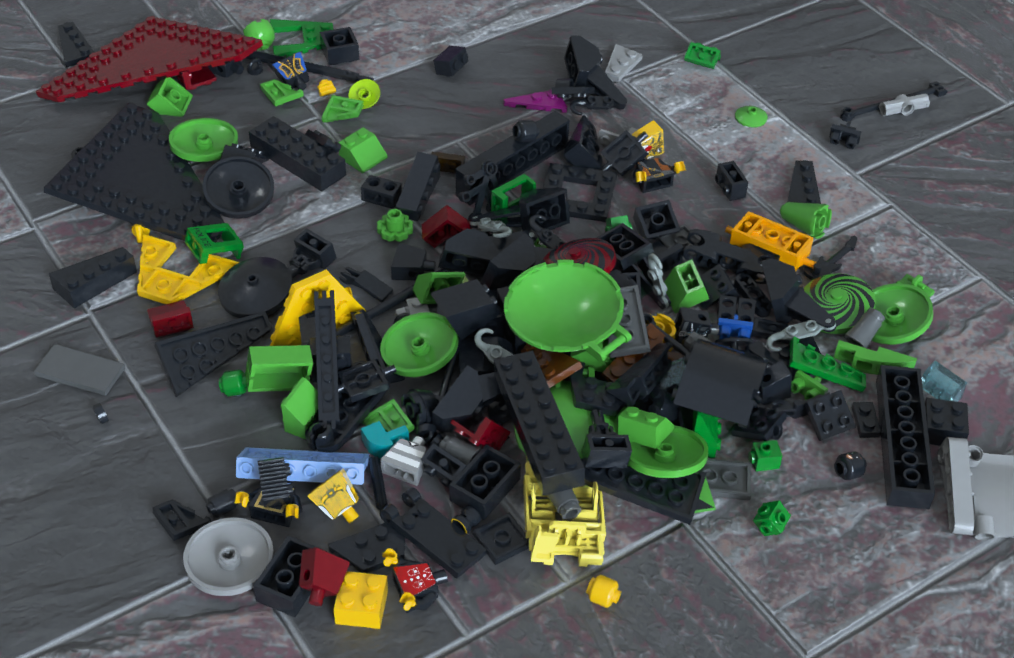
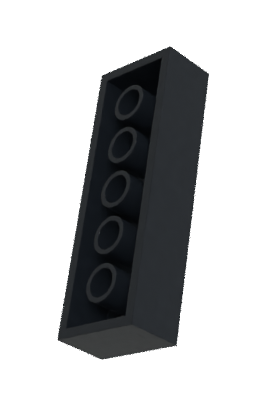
[249,116,346,192]

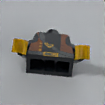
[632,157,686,193]

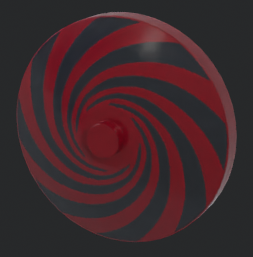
[541,238,616,274]

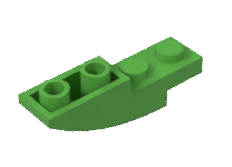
[834,340,917,375]

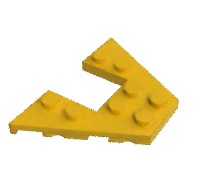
[137,234,240,304]
[270,269,366,346]

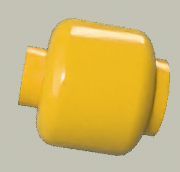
[586,575,621,608]

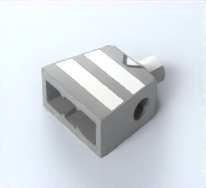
[381,436,427,486]

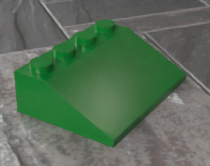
[692,410,722,458]

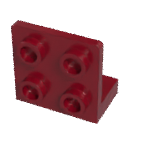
[177,66,217,90]
[147,300,194,338]
[450,417,511,451]

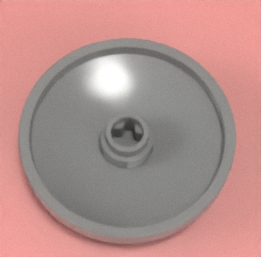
[183,517,274,596]

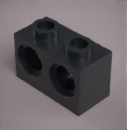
[361,174,402,209]

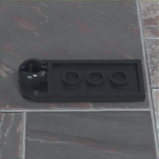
[305,381,390,452]

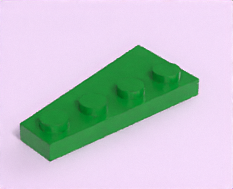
[789,336,866,392]

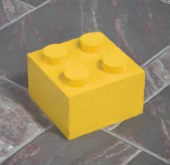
[334,571,388,629]

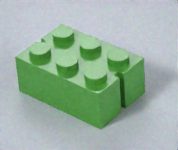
[245,345,313,392]

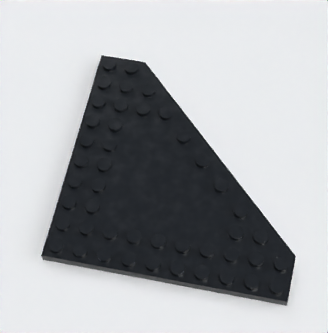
[44,103,225,242]

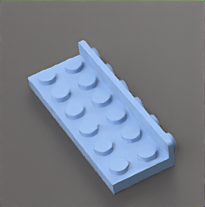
[236,447,370,485]

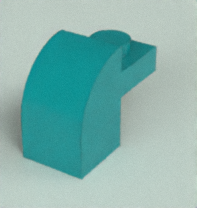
[361,421,409,458]

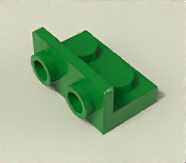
[684,42,721,69]

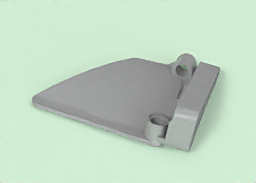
[938,437,1014,540]

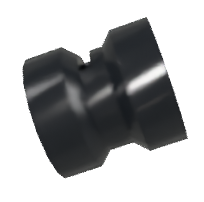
[451,506,481,534]

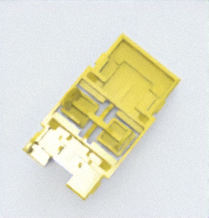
[523,456,606,567]

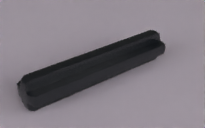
[369,456,388,510]

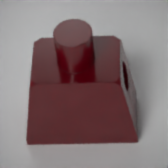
[299,547,350,606]

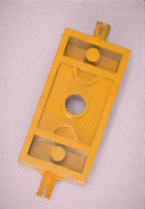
[725,211,816,271]

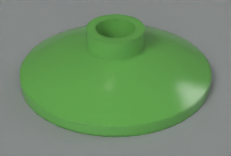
[735,106,768,127]

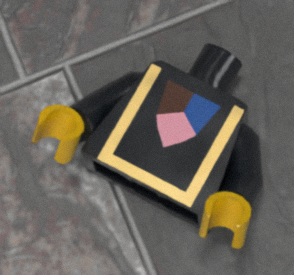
[234,481,303,527]

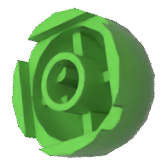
[243,19,275,50]

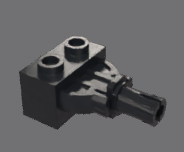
[288,228,337,278]
[581,410,632,468]

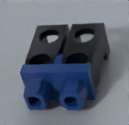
[717,295,756,339]

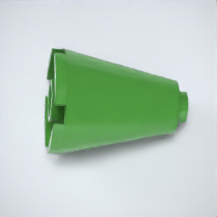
[780,202,832,239]

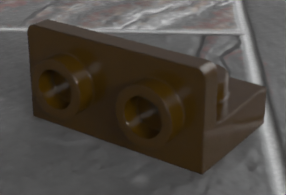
[431,152,465,173]

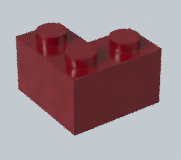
[422,205,473,248]

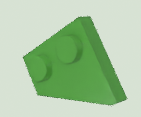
[260,79,303,106]
[321,95,364,123]
[362,399,415,433]

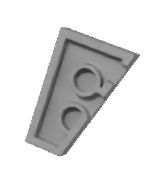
[605,44,643,82]

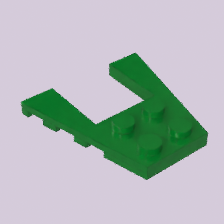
[270,19,334,57]

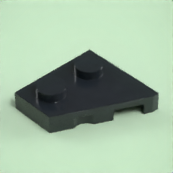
[153,499,211,541]

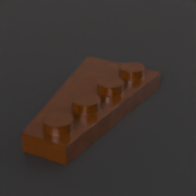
[601,323,666,382]
[520,343,583,388]

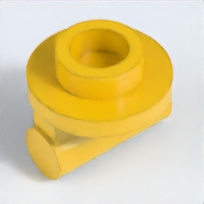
[317,79,336,97]
[132,224,150,243]

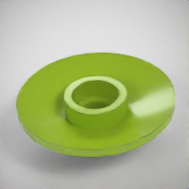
[348,79,380,109]

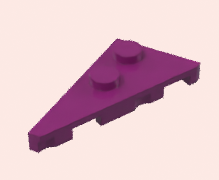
[503,90,568,113]

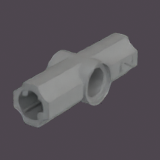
[879,93,930,116]

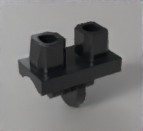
[830,121,862,149]

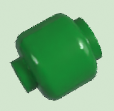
[219,370,247,397]

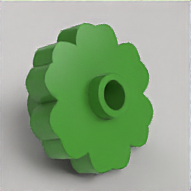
[377,209,413,242]

